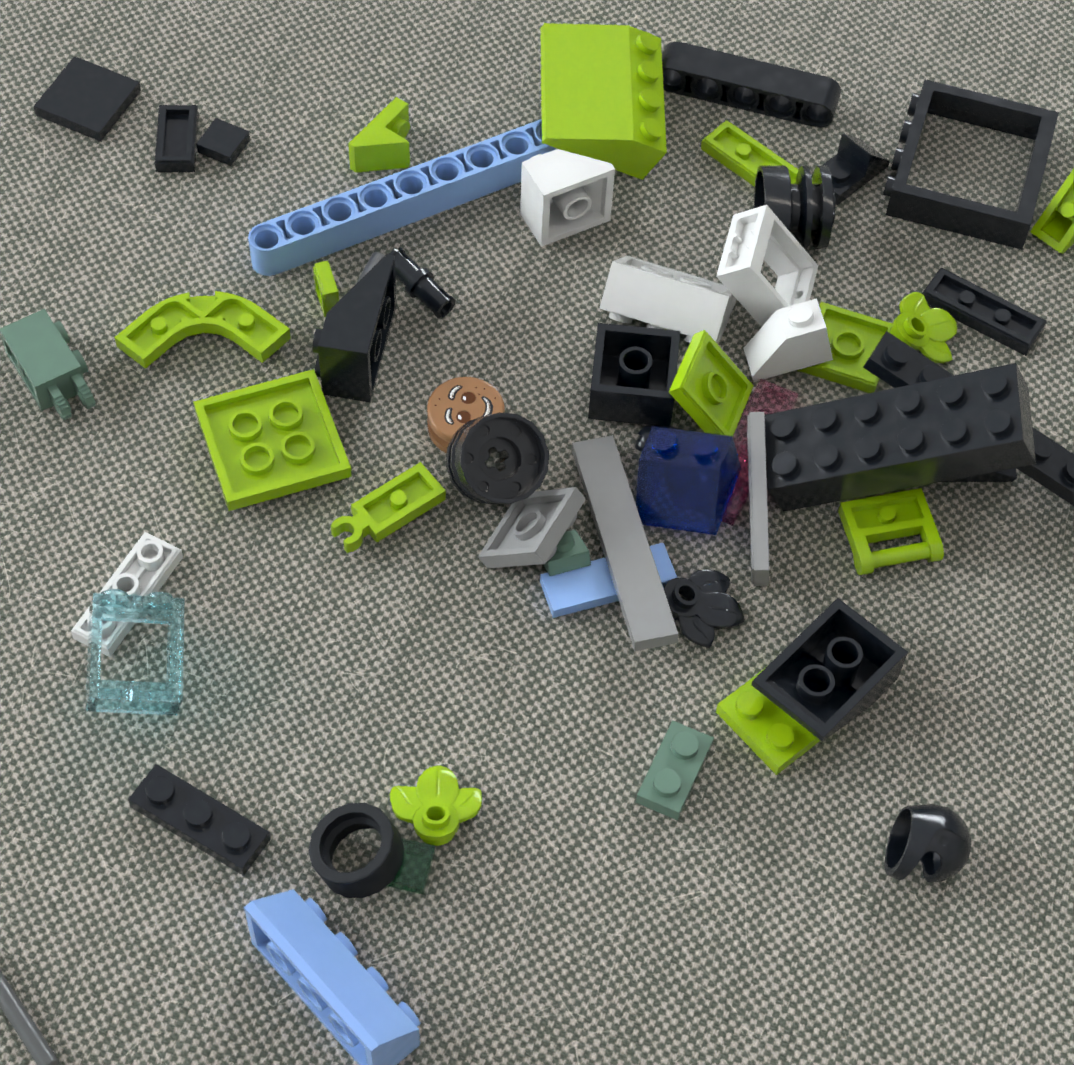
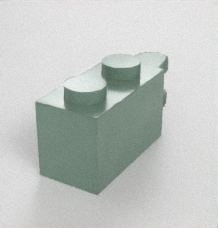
[0,309,96,421]

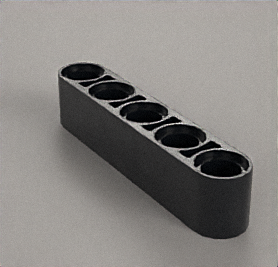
[662,42,841,128]

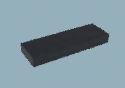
[922,267,1047,356]

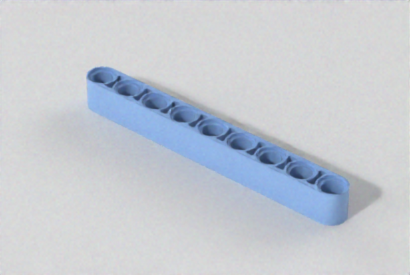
[248,119,557,276]

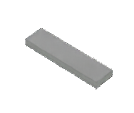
[747,412,769,586]

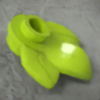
[890,292,957,363]
[390,765,482,846]

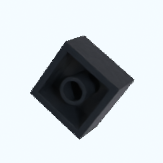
[588,323,680,426]

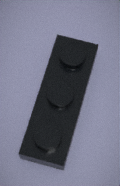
[128,764,271,876]

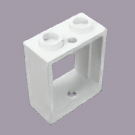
[716,205,818,327]

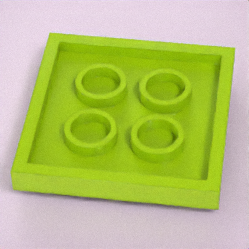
[193,369,352,511]

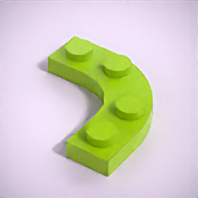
[115,291,291,369]

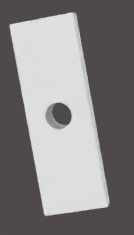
[71,532,183,657]

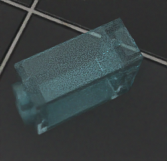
[85,589,185,715]

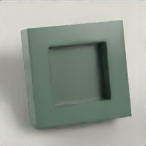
[543,529,591,576]

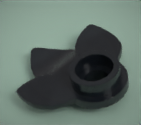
[663,569,745,648]

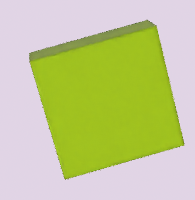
[313,261,339,317]

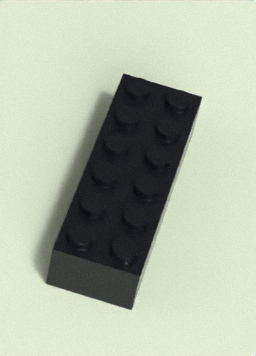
[765,363,1036,512]

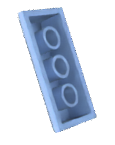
[244,889,420,1065]

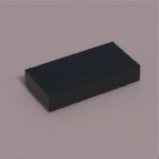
[155,105,199,172]

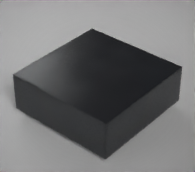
[196,118,250,166]

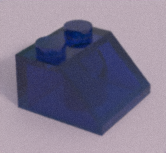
[636,426,741,535]

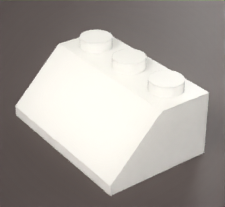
[600,256,737,343]

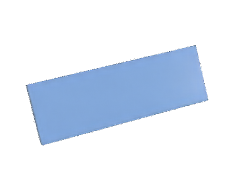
[540,543,677,618]

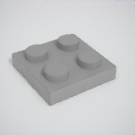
[478,487,586,568]

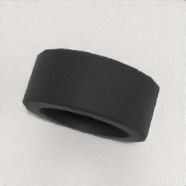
[308,803,404,898]

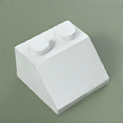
[520,149,615,247]

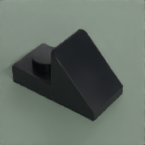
[811,133,890,206]

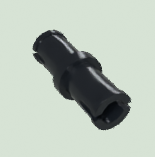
[389,248,456,318]

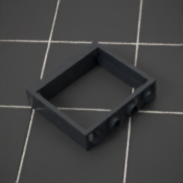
[883,79,1059,250]

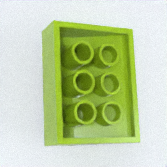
[540,23,667,180]

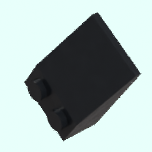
[312,254,397,403]
[751,598,908,742]

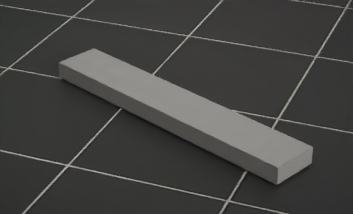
[572,435,678,651]

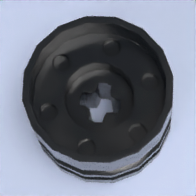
[754,166,835,249]
[446,412,549,504]

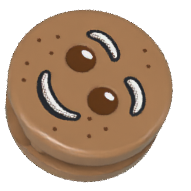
[427,377,505,453]

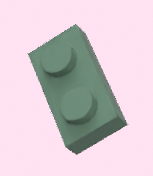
[636,720,714,821]

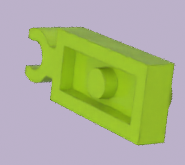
[331,462,446,553]

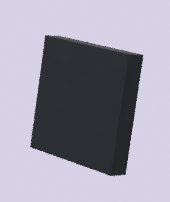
[33,56,141,142]

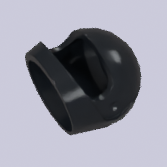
[884,804,971,882]

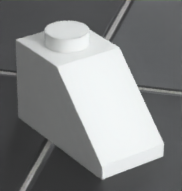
[744,298,833,382]

